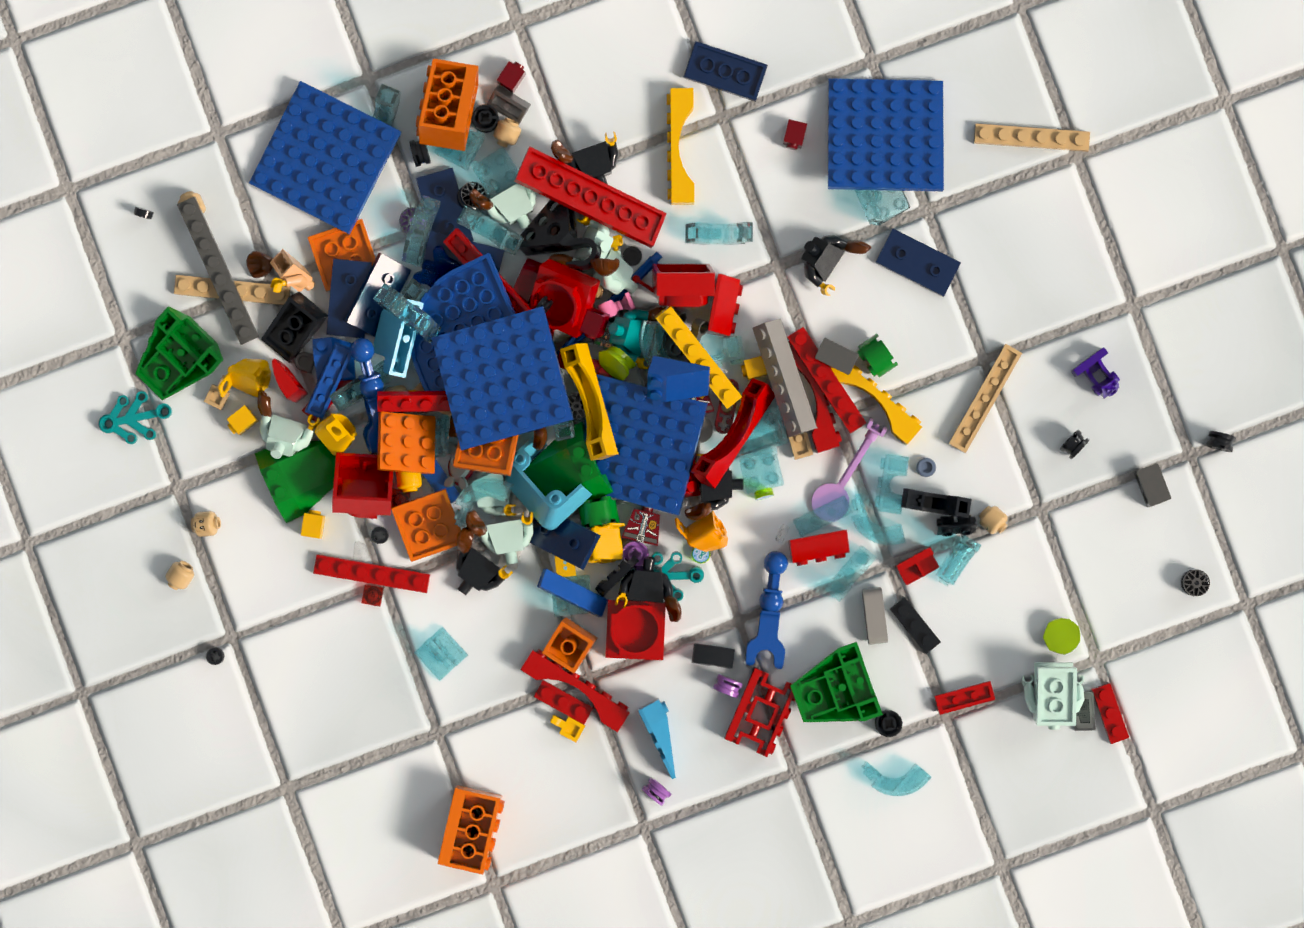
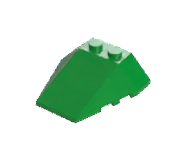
[135,307,223,400]
[523,422,613,500]
[255,440,336,523]
[790,642,883,722]

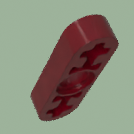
[715,379,739,434]

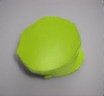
[599,346,636,381]
[1043,618,1080,655]

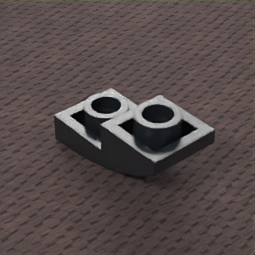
[691,643,735,669]

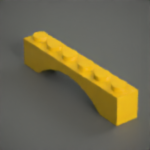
[667,88,694,205]
[655,306,742,409]
[560,343,618,461]
[831,365,922,445]

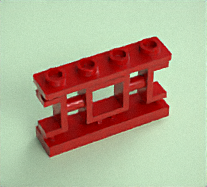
[724,667,795,757]

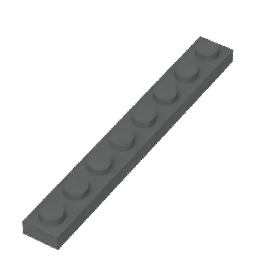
[177,197,259,345]

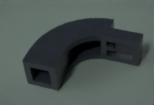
[901,488,972,518]

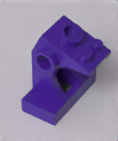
[1071,347,1120,399]

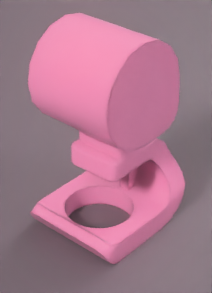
[597,292,636,319]

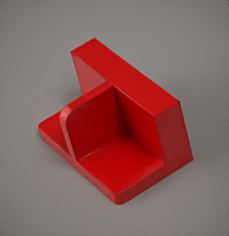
[895,547,939,585]

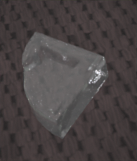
[352,541,372,562]

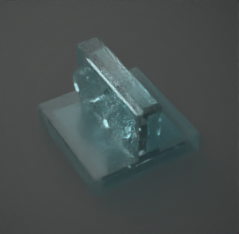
[414,627,468,681]

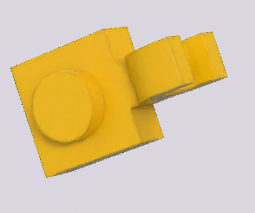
[550,714,585,743]

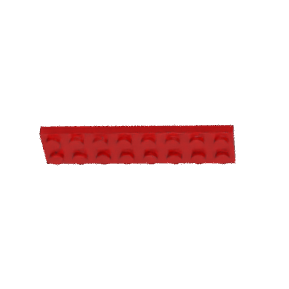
[514,147,667,248]

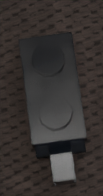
[595,556,639,597]

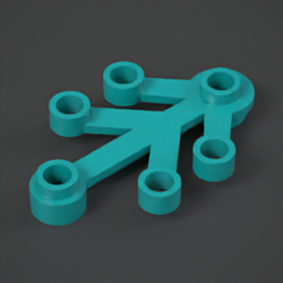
[98,391,172,444]
[633,551,704,601]

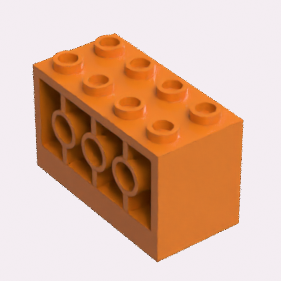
[416,58,479,151]
[437,785,505,875]

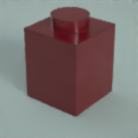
[497,61,526,94]
[783,119,807,150]
[579,308,610,339]

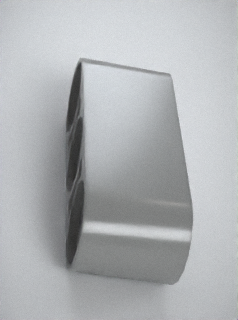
[862,587,888,645]

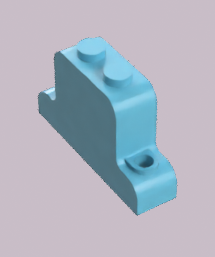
[373,298,424,378]

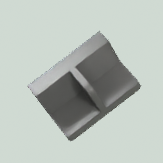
[815,338,859,375]
[1133,463,1171,507]

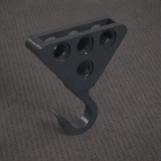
[515,199,601,270]

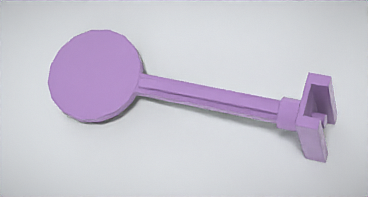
[811,418,887,521]

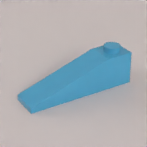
[638,699,676,779]

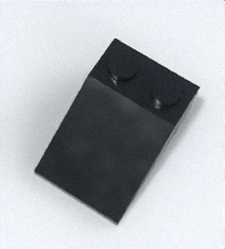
[261,292,328,363]

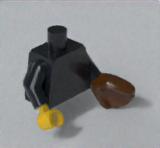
[551,131,618,184]
[801,235,871,296]
[684,454,744,520]
[456,527,513,595]
[615,556,682,622]

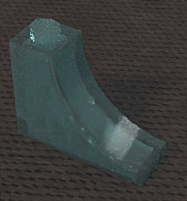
[935,535,981,586]

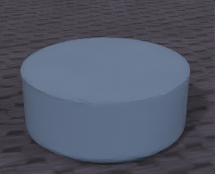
[916,458,936,477]

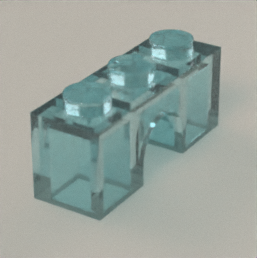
[700,335,745,368]
[874,454,909,515]
[824,545,877,602]

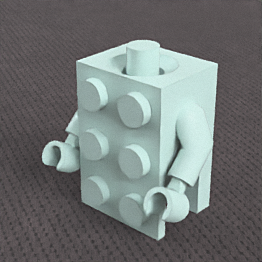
[1021,662,1084,730]

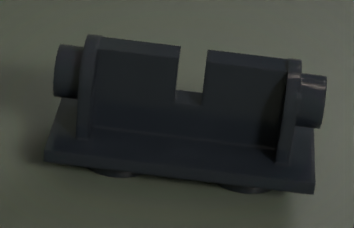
[936,515,977,537]

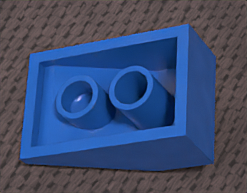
[647,356,710,402]

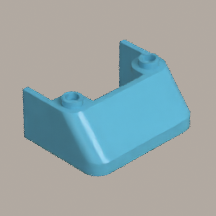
[505,436,592,530]

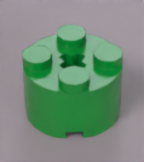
[856,333,898,378]
[578,496,620,528]

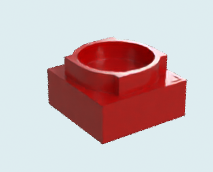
[529,259,600,338]
[652,264,715,307]
[332,452,394,519]
[605,600,666,660]

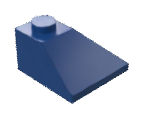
[312,337,356,382]

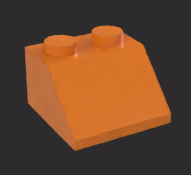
[542,617,598,673]

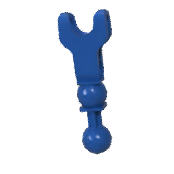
[350,338,384,454]
[746,551,788,669]

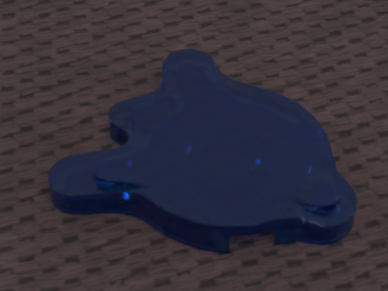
[412,246,461,287]

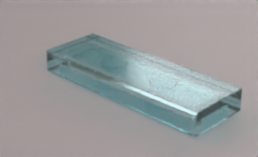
[793,495,853,537]

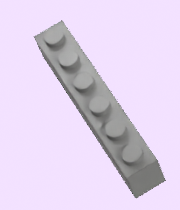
[752,318,817,437]

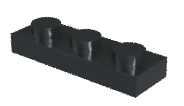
[890,597,941,654]

